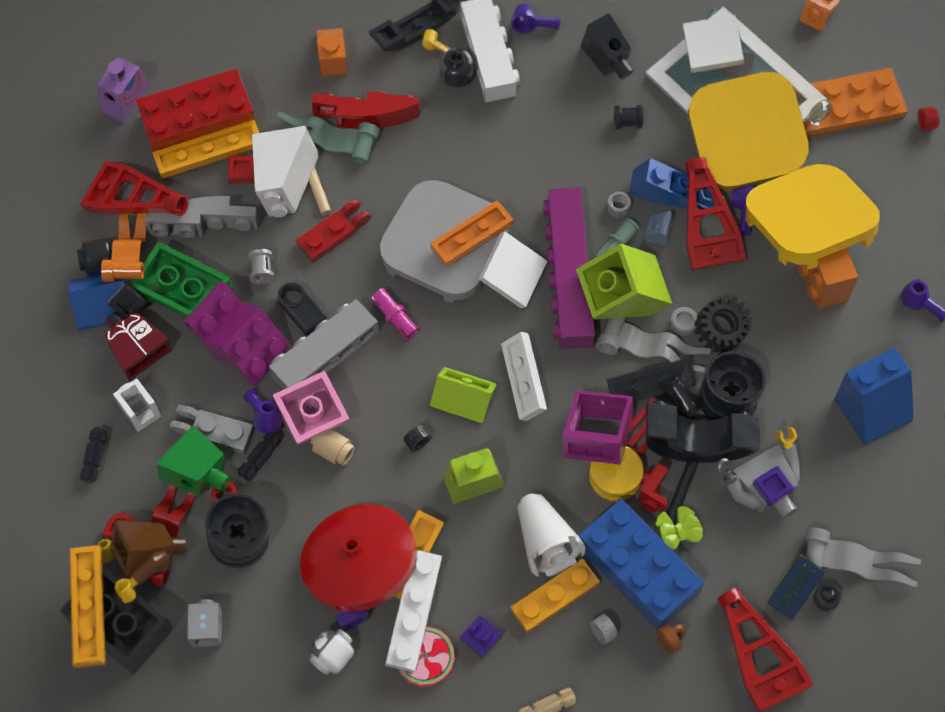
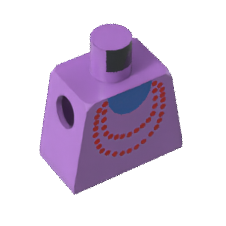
[97,58,150,123]

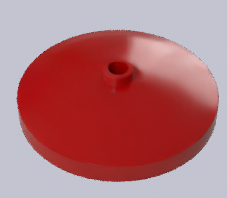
[300,504,417,612]

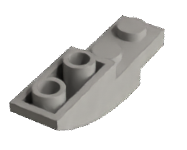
[145,196,259,238]

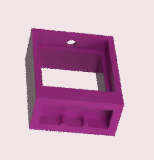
[562,390,633,465]

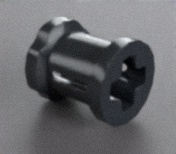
[614,105,643,129]

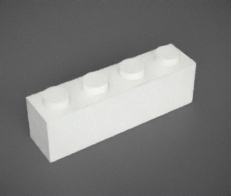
[461,0,520,102]

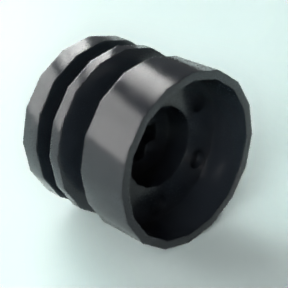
[699,351,766,420]
[205,493,269,569]

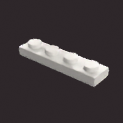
[385,550,442,673]

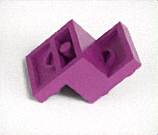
[183,281,291,386]

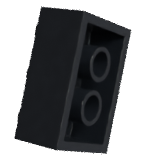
[60,566,173,674]

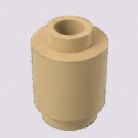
[311,429,355,466]

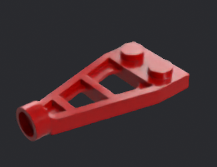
[685,157,746,271]
[80,161,189,216]
[717,588,813,712]

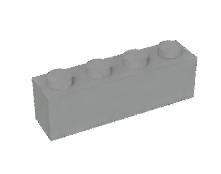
[269,299,379,390]

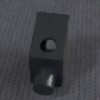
[580,13,633,80]

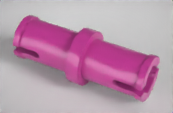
[371,288,420,340]

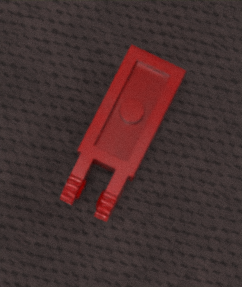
[296,199,371,262]

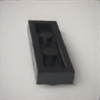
[606,358,696,402]

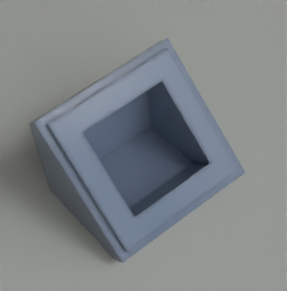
[644,211,674,247]

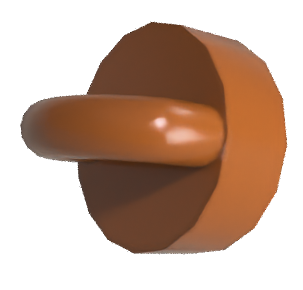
[655,624,686,655]

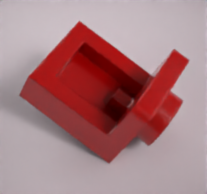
[638,463,668,513]

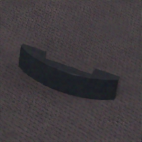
[369,0,467,52]

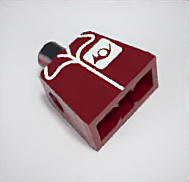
[105,312,172,382]

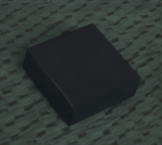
[107,281,147,319]

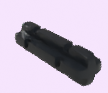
[80,427,107,483]
[238,432,281,481]

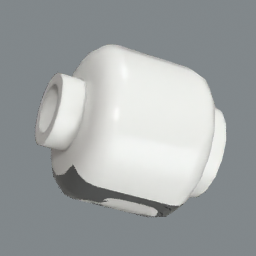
[309,629,354,675]

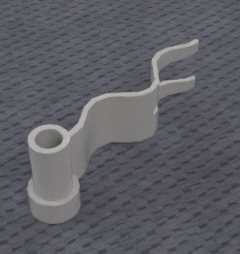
[596,318,711,374]
[803,528,921,588]

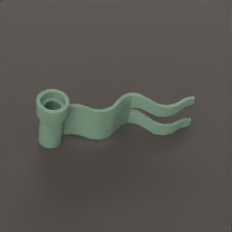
[272,112,380,164]

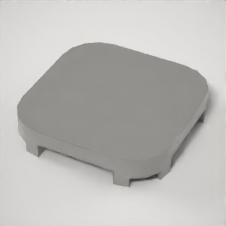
[380,180,508,303]

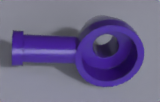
[511,4,560,33]
[731,185,756,236]
[901,280,945,323]
[243,389,282,434]

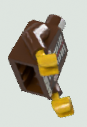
[98,521,186,603]

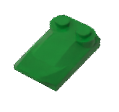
[130,241,233,317]

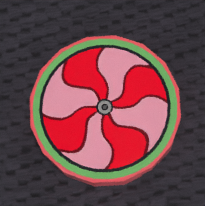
[398,627,455,688]

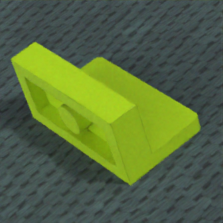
[430,367,497,423]

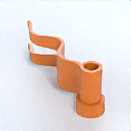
[101,214,147,282]

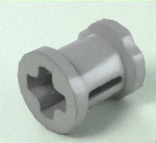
[248,249,274,285]

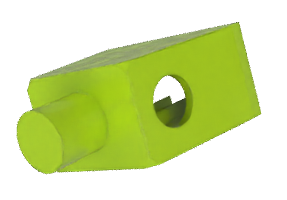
[444,448,505,504]

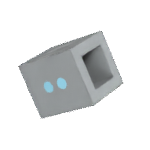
[188,599,222,647]

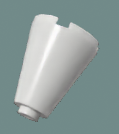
[517,494,585,577]

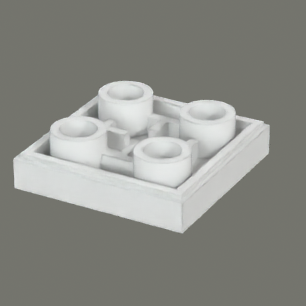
[683,15,744,73]
[479,232,547,308]

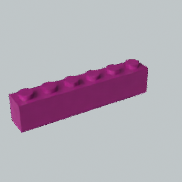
[543,188,595,349]

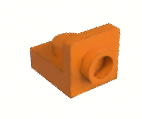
[799,0,841,31]

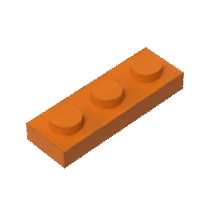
[430,200,514,268]

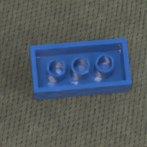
[578,498,704,629]

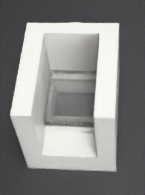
[113,379,162,432]

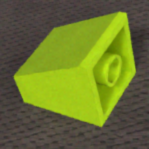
[576,243,673,319]

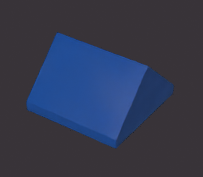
[68,275,127,331]

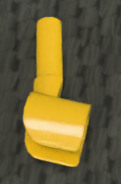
[422,29,451,52]

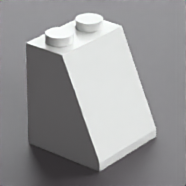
[252,126,318,217]

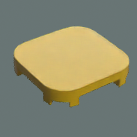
[688,72,809,192]
[746,164,880,270]

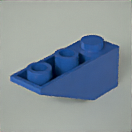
[629,158,715,210]

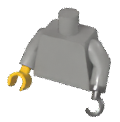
[716,426,800,519]

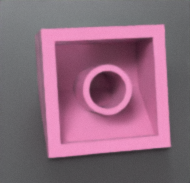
[273,371,350,445]

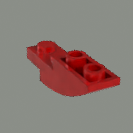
[311,91,420,129]

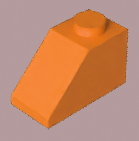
[317,28,347,77]

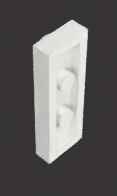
[501,332,547,421]

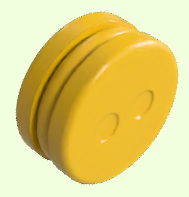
[589,446,644,502]

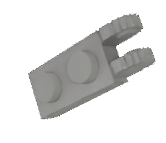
[169,405,254,454]

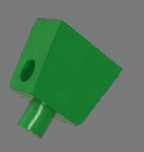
[157,426,231,496]

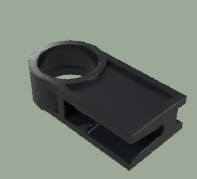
[278,282,327,337]

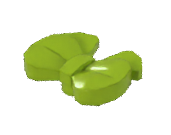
[654,506,703,550]

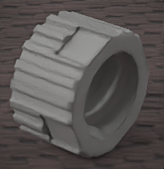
[607,191,631,218]
[590,615,617,645]

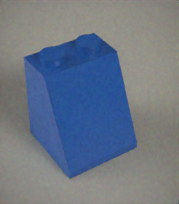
[834,348,914,445]

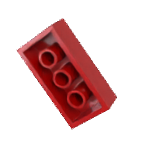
[135,68,256,152]

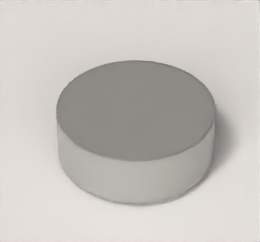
[670,307,697,336]

